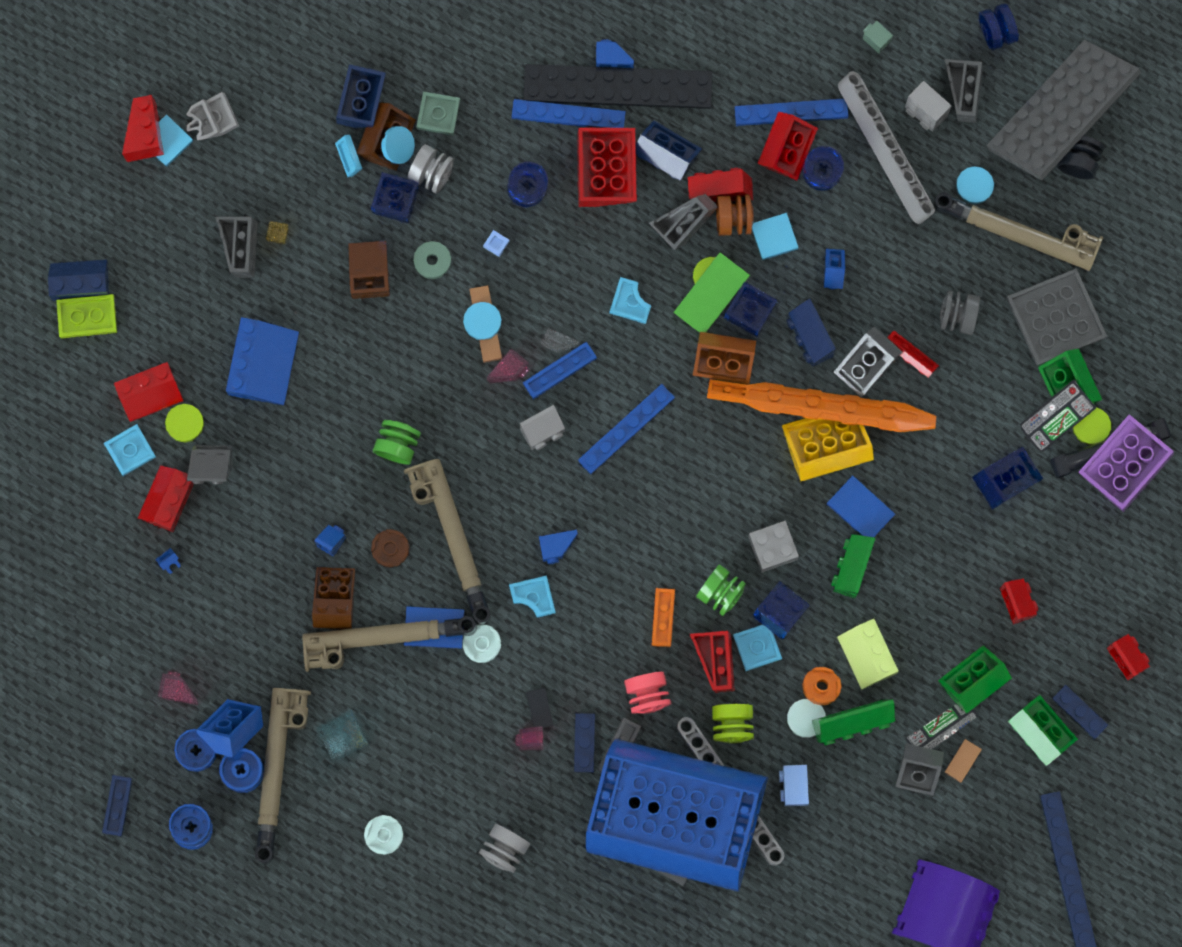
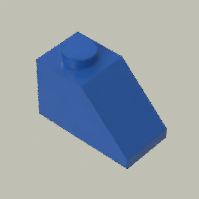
[596,39,634,68]
[824,249,845,289]
[315,525,346,557]
[539,530,578,564]

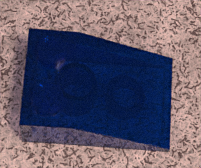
[972,447,1043,510]

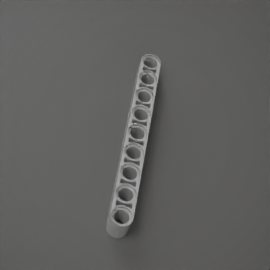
[838,71,935,224]
[677,717,784,866]

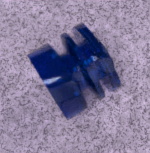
[802,146,844,191]
[507,162,548,208]

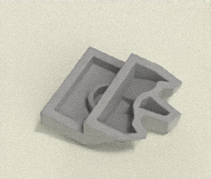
[186,92,239,141]

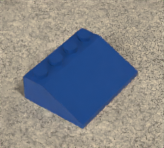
[226,317,299,405]

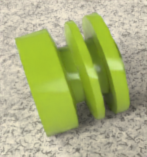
[712,704,754,743]

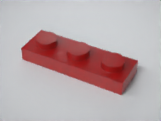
[887,331,939,378]

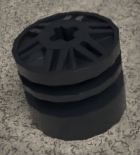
[1057,135,1104,180]

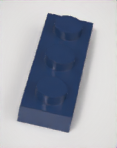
[1052,685,1108,739]
[574,713,595,773]
[102,775,133,837]

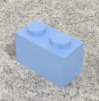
[779,765,809,806]

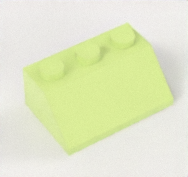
[837,619,899,690]

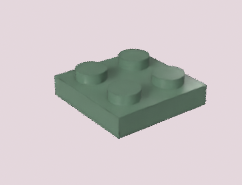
[416,92,460,136]

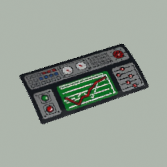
[1020,380,1096,452]
[905,704,978,749]

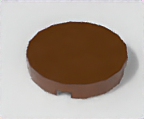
[371,529,410,568]

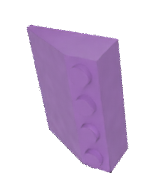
[1078,414,1174,512]

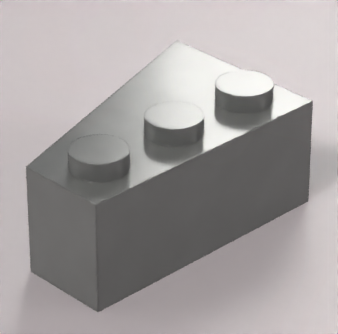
[649,194,718,250]

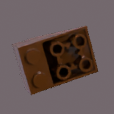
[348,241,390,299]
[312,567,355,629]

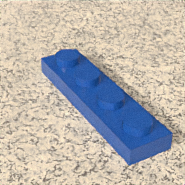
[523,342,597,400]

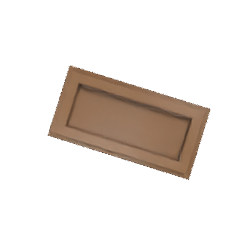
[944,739,982,783]

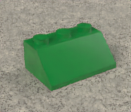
[1038,348,1102,404]
[831,534,875,598]
[938,646,1012,714]
[1008,695,1078,766]

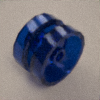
[978,3,1019,51]

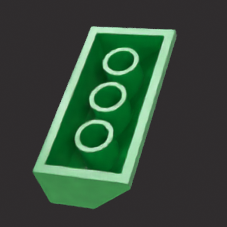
[812,699,895,746]

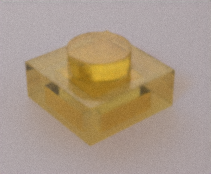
[266,221,289,244]

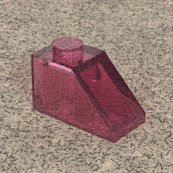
[487,349,529,384]
[158,671,199,706]
[516,727,543,751]

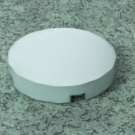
[463,624,501,663]
[787,699,826,738]
[364,815,403,855]

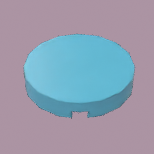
[381,126,415,164]
[956,166,994,204]
[463,302,501,340]

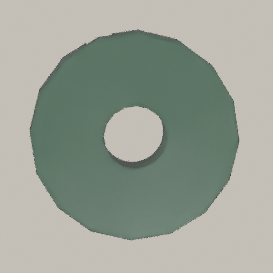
[413,241,451,279]

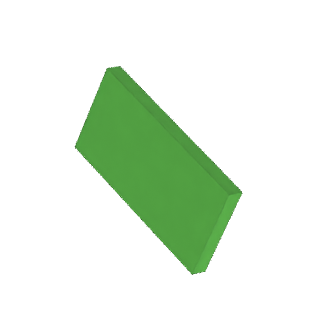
[673,253,750,333]

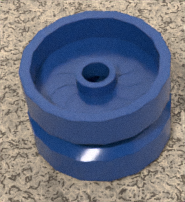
[219,748,264,793]

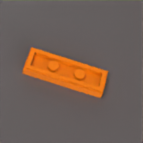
[652,588,675,647]

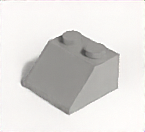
[520,405,565,450]

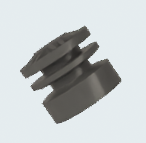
[939,290,980,335]

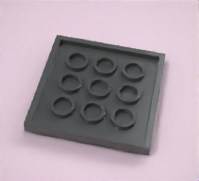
[1006,268,1107,366]

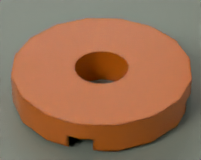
[802,667,842,706]

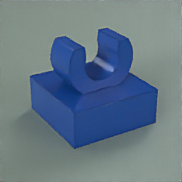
[155,548,180,574]

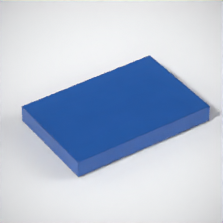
[827,476,895,538]
[404,607,465,649]

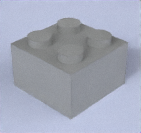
[905,81,951,132]
[748,521,799,573]

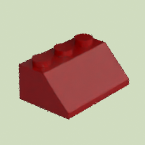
[758,111,818,181]
[114,362,183,422]
[138,466,194,532]

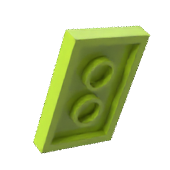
[56,294,117,339]

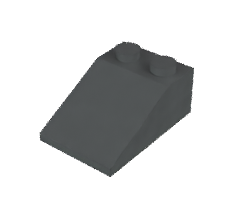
[834,327,903,398]

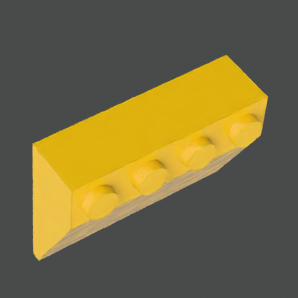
[782,418,874,481]

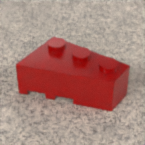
[688,168,753,202]

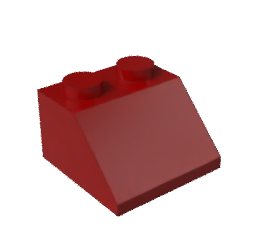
[1000,578,1038,625]
[1107,634,1150,681]

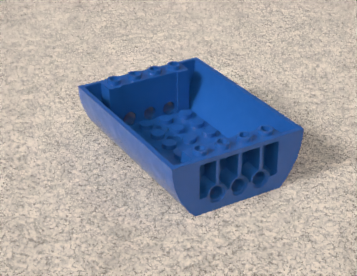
[586,739,768,892]

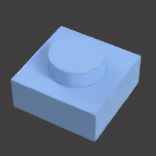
[483,230,510,257]

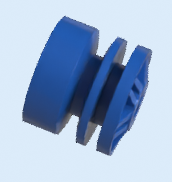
[174,729,217,772]
[169,804,213,850]

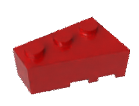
[122,95,164,162]
[690,631,735,693]

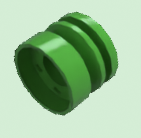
[373,420,421,465]
[696,564,746,616]

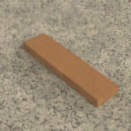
[470,285,502,363]

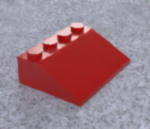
[577,128,637,207]

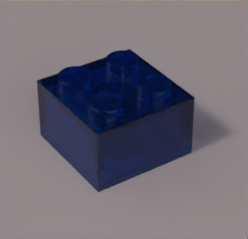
[371,172,419,223]
[724,281,777,337]
[753,581,810,640]

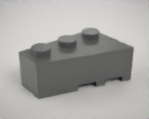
[945,59,983,123]
[215,217,258,278]

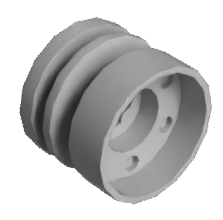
[408,144,454,194]
[479,824,530,873]

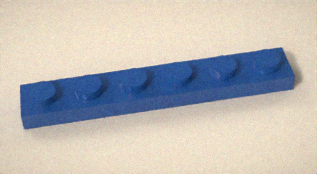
[512,99,626,128]
[734,99,848,126]
[578,384,675,475]

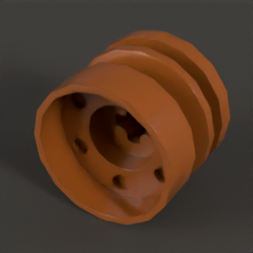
[716,195,754,236]

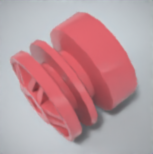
[624,672,671,714]

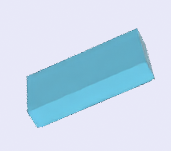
[335,135,362,177]

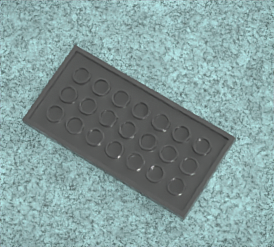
[986,40,1141,180]

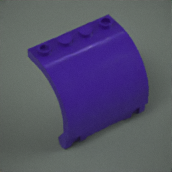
[892,859,1000,947]

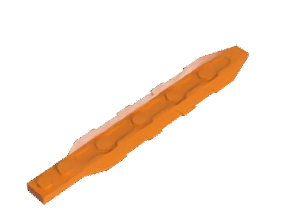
[707,379,937,432]

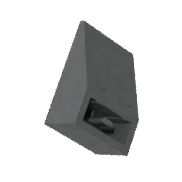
[187,445,233,484]

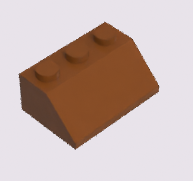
[693,332,756,385]

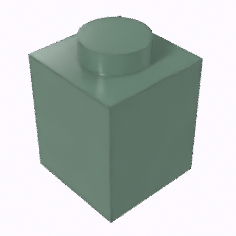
[863,21,893,54]

